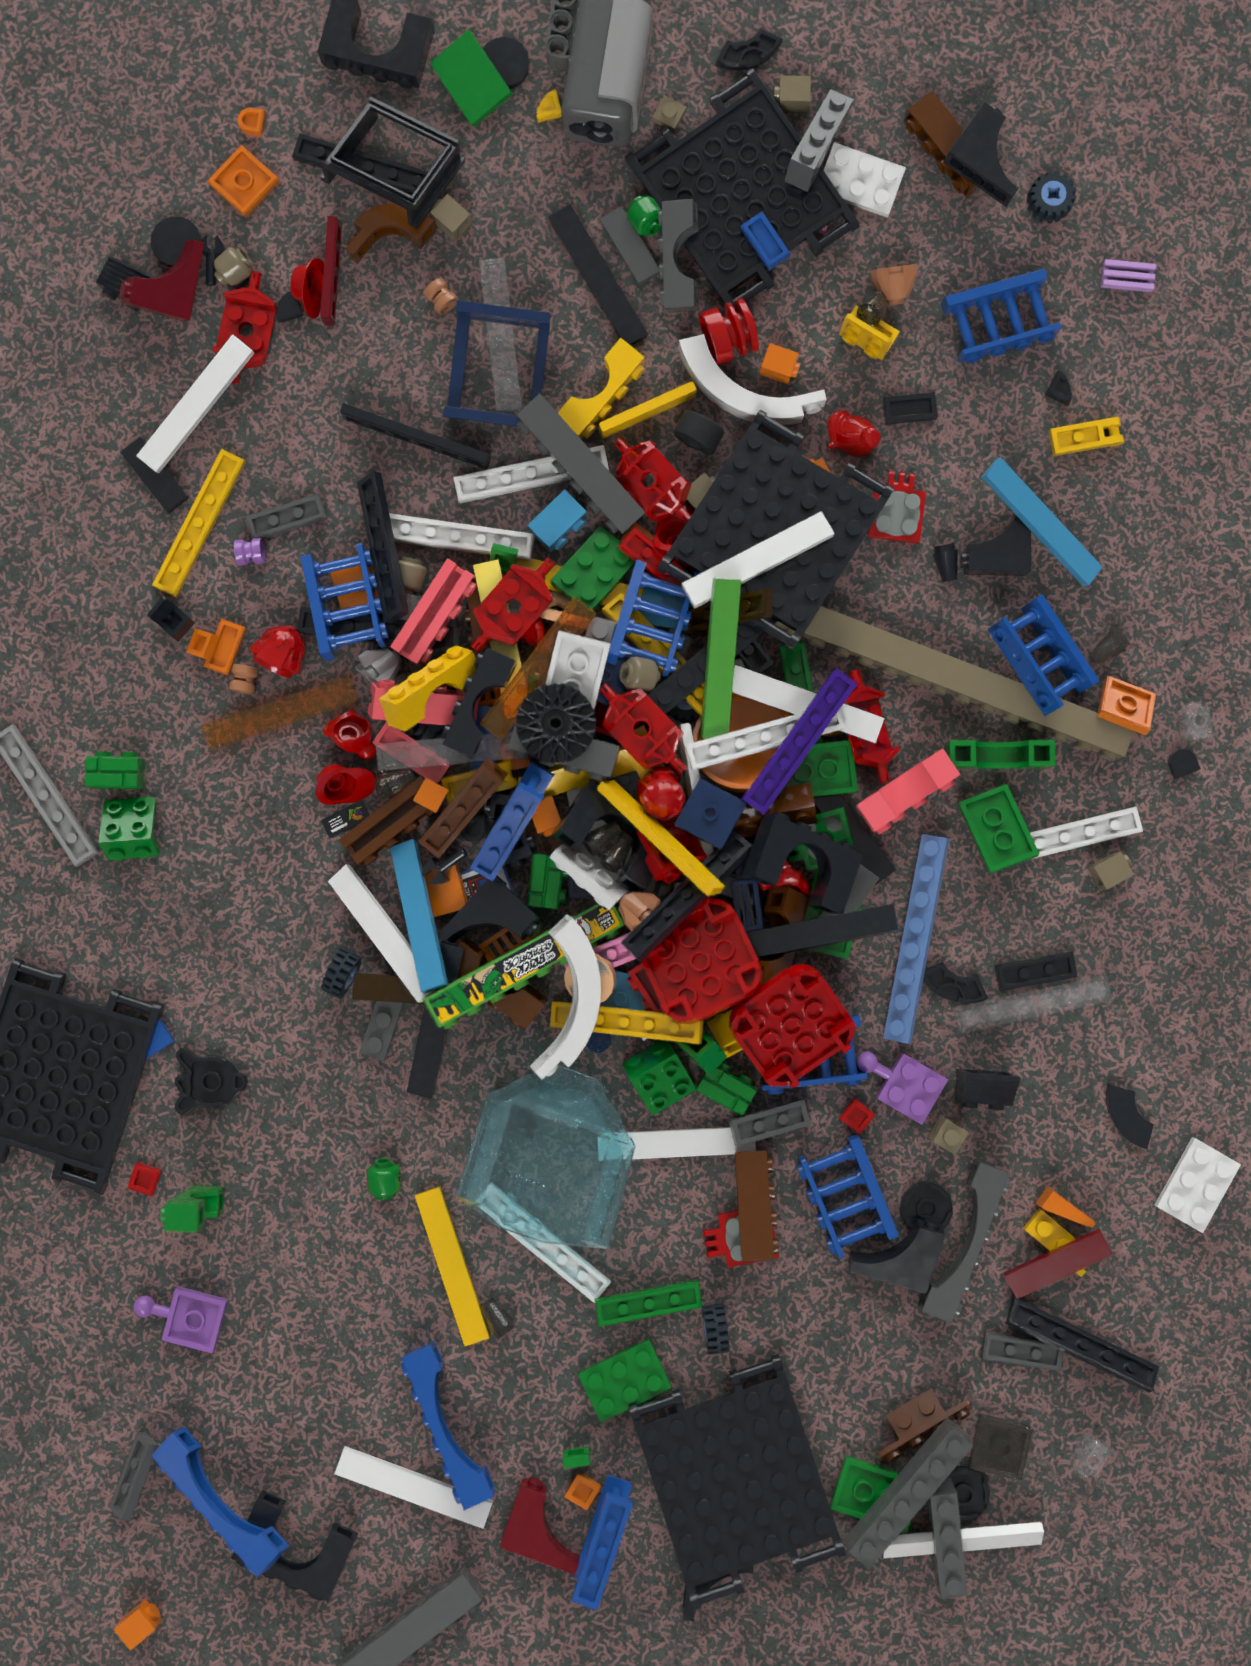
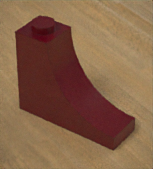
[120,240,204,321]
[499,1477,579,1575]

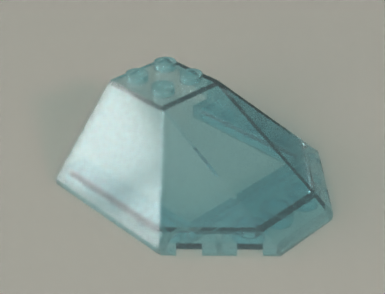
[455,1065,636,1249]

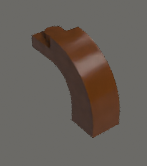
[346,203,437,264]

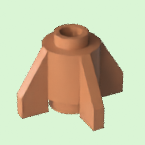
[871,264,918,305]
[619,891,661,932]

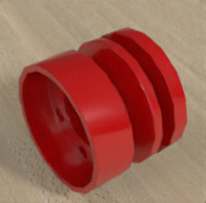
[699,298,759,365]

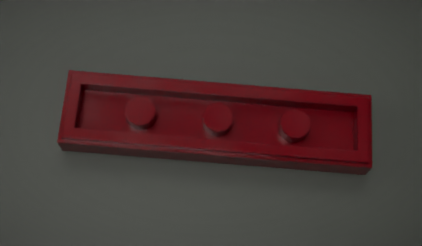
[320,216,342,326]
[1004,1229,1113,1299]

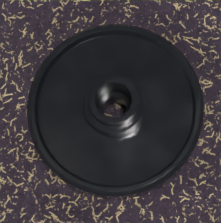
[515,683,596,764]

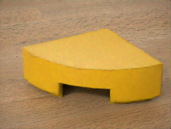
[537,89,562,123]

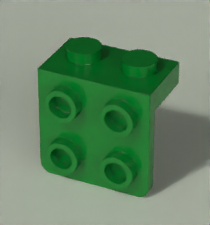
[98,797,160,861]
[622,1040,696,1114]

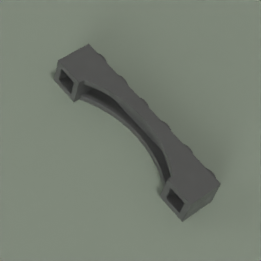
[918,1159,1010,1323]

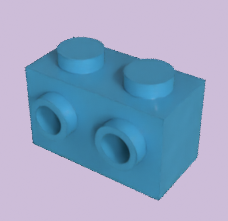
[527,489,587,553]

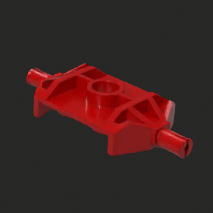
[212,271,277,385]
[614,437,692,525]
[470,557,555,653]
[844,669,900,784]
[599,683,688,775]

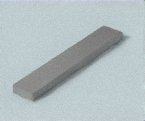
[0,724,99,867]

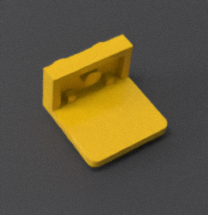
[839,305,900,360]

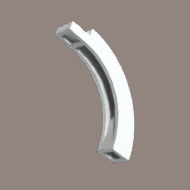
[678,334,827,425]
[530,914,601,1079]

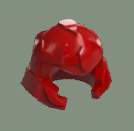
[249,625,306,679]
[637,766,686,822]

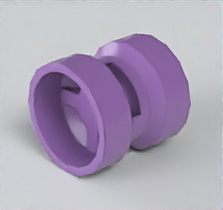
[234,538,266,566]

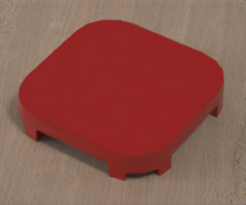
[642,897,763,1025]
[729,964,856,1089]

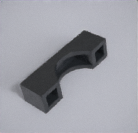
[441,648,517,759]

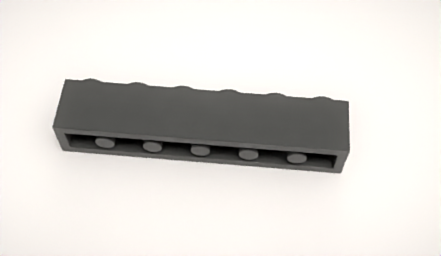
[516,393,645,534]
[845,1417,973,1569]
[336,1565,484,1666]

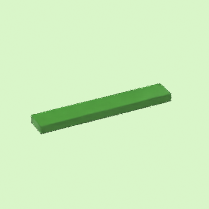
[700,578,741,739]

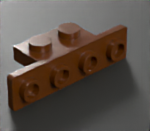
[877,1389,973,1463]

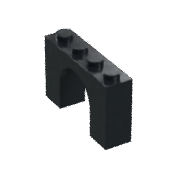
[317,0,435,89]
[551,780,653,892]
[742,812,863,914]
[231,1490,358,1602]

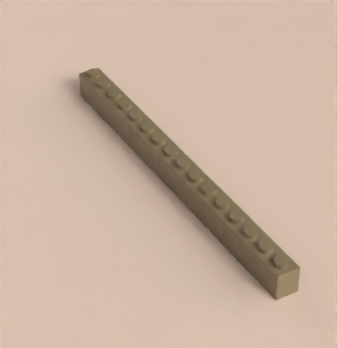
[775,606,1134,761]

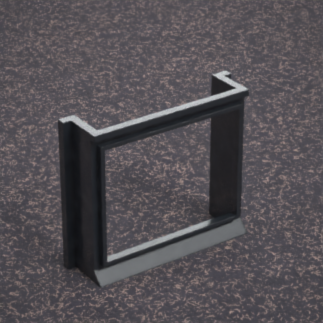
[320,97,465,229]

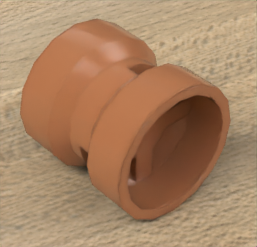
[423,278,459,315]
[228,664,259,695]

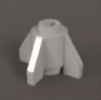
[355,649,402,683]

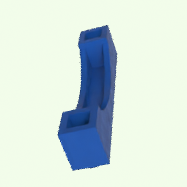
[401,1341,496,1510]
[152,1427,289,1577]

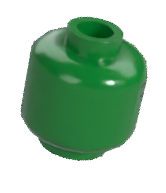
[627,196,662,236]
[366,1158,402,1200]

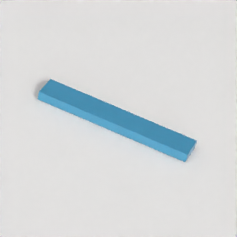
[981,457,1102,587]
[390,839,448,994]

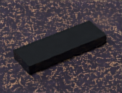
[120,437,189,514]
[994,951,1078,991]

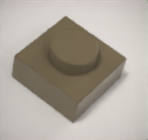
[652,95,687,133]

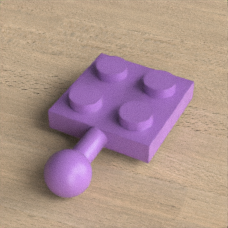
[857,1052,948,1125]
[133,1286,228,1353]

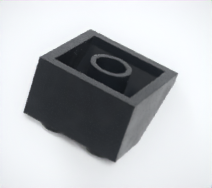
[955,1069,1020,1110]

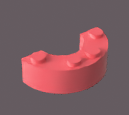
[856,748,960,835]

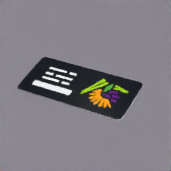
[321,800,370,838]

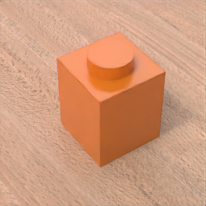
[759,343,801,385]
[532,795,561,837]
[114,1598,162,1651]

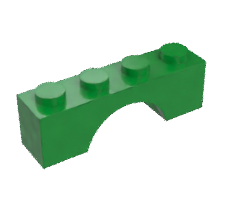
[944,740,1055,769]
[160,1186,225,1232]

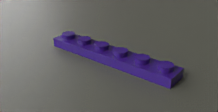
[742,668,857,815]

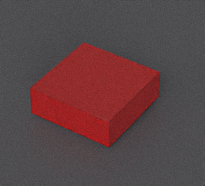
[838,1097,875,1135]
[127,1162,162,1196]

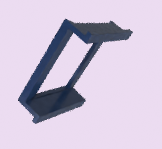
[443,300,550,427]

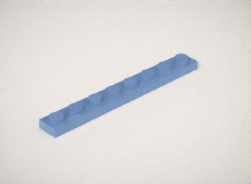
[883,834,950,1044]

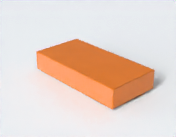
[203,618,247,676]

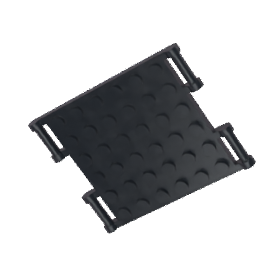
[624,68,860,307]
[657,409,895,651]
[0,958,164,1195]
[629,1354,846,1610]

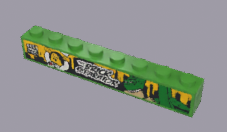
[422,903,624,1029]

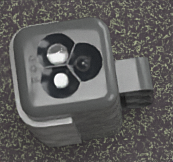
[545,0,653,147]

